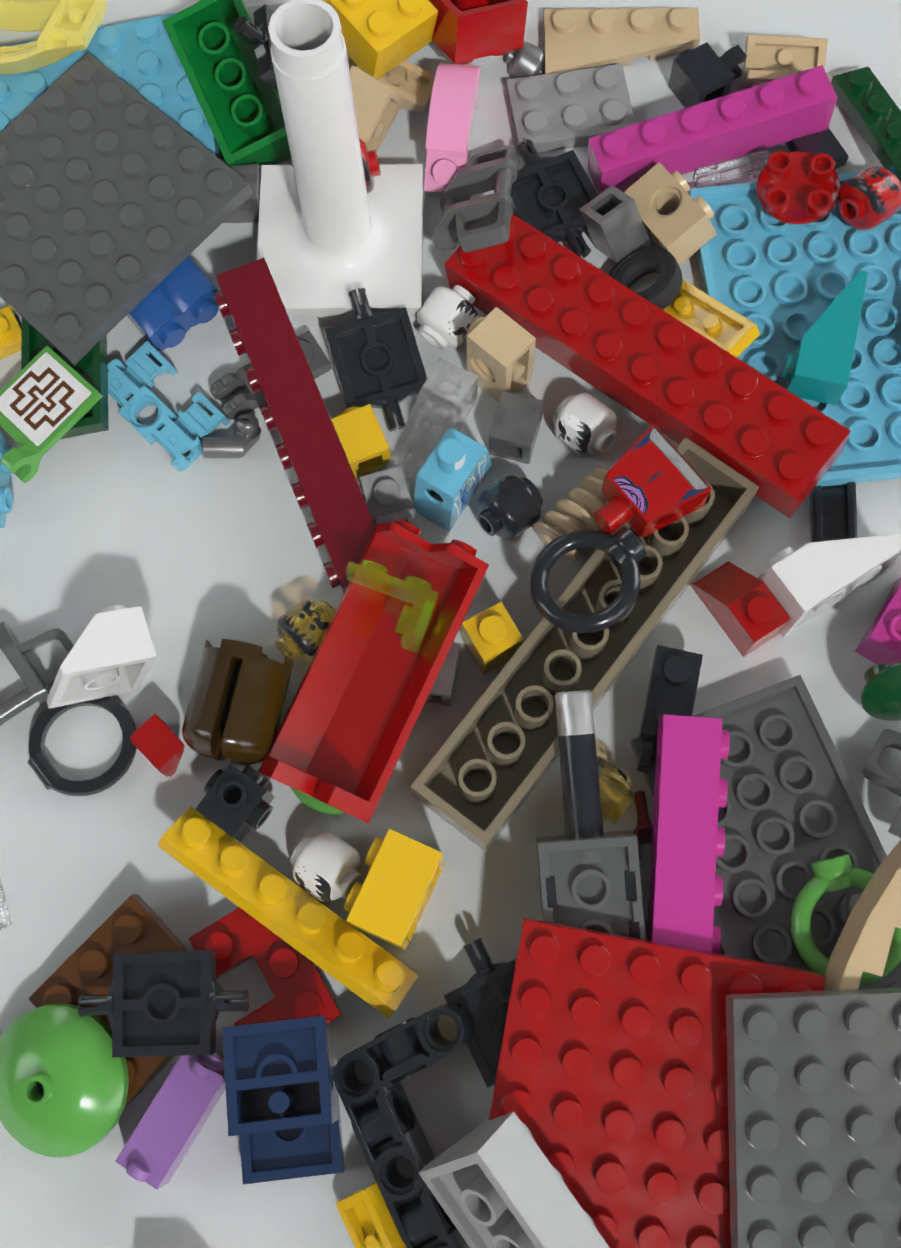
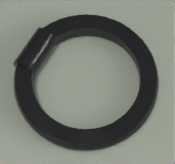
[27,696,137,796]

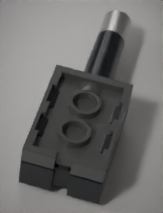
[536,690,646,940]

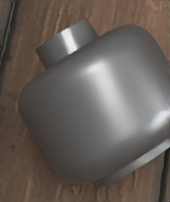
[505,41,545,78]

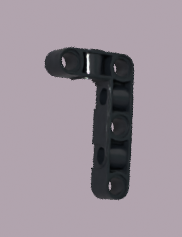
[333,1002,475,1248]

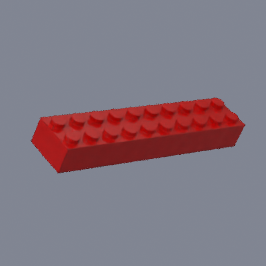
[444,214,851,518]

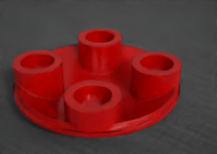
[756,151,841,224]

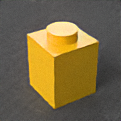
[331,404,392,479]
[462,602,524,675]

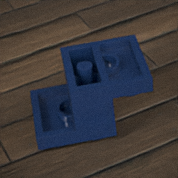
[222,1016,345,1185]

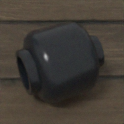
[477,475,543,540]

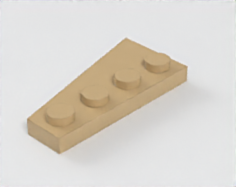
[543,7,700,74]

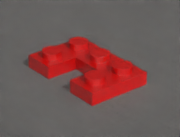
[188,907,343,1026]

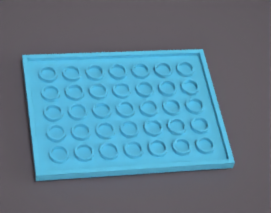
[688,171,901,487]

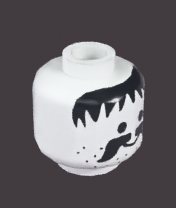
[417,285,478,350]
[553,393,617,457]
[290,831,362,903]

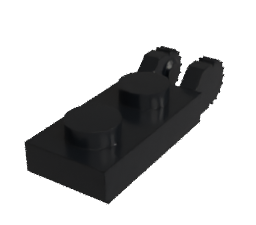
[637,645,703,773]

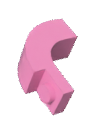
[424,62,481,193]

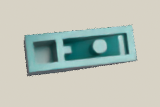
[781,270,868,406]

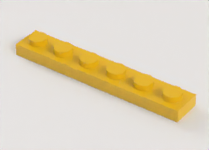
[158,806,419,1019]

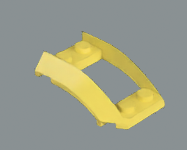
[0,0,107,75]

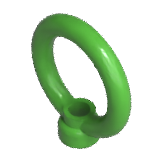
[791,854,901,986]

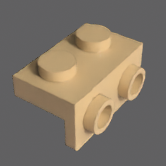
[741,34,828,88]

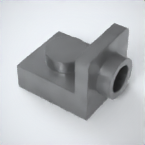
[359,465,417,527]

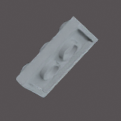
[506,64,636,155]

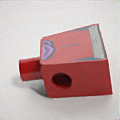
[593,424,712,537]

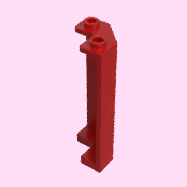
[258,519,489,824]

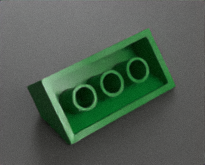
[162,0,291,166]

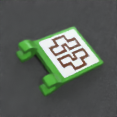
[0,346,103,483]

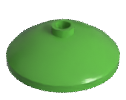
[0,1003,129,1157]

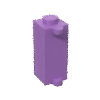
[115,1053,226,1190]

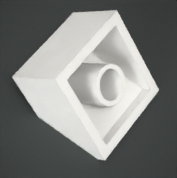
[46,605,157,709]

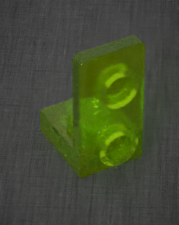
[346,560,438,653]

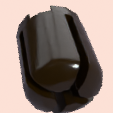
[182,639,294,766]

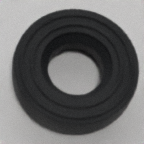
[609,247,682,310]

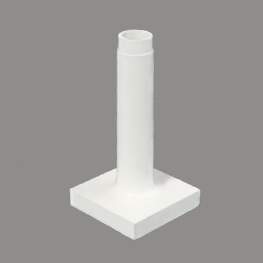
[257,0,424,326]

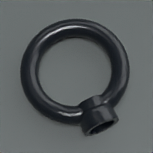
[529,527,647,633]

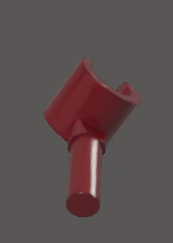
[633,791,652,859]

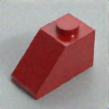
[691,561,791,657]

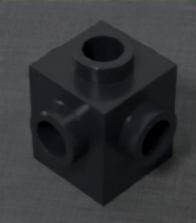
[195,763,274,842]

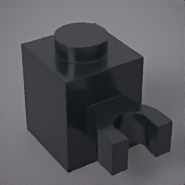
[668,42,747,108]

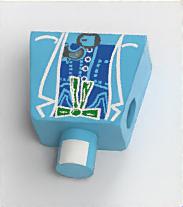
[413,428,493,532]

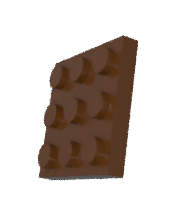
[28,894,231,1106]

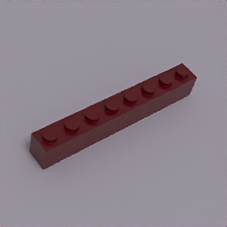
[214,258,376,593]

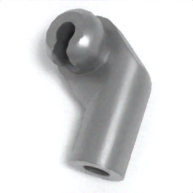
[203,414,261,458]

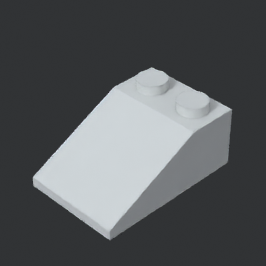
[758,533,901,638]

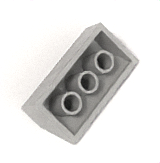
[419,1111,610,1248]

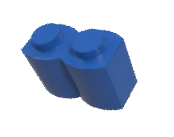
[127,257,219,352]

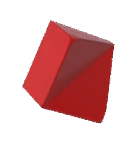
[130,714,185,777]

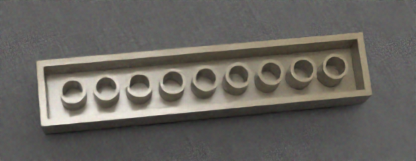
[410,437,759,852]

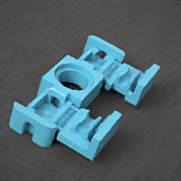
[107,341,230,471]

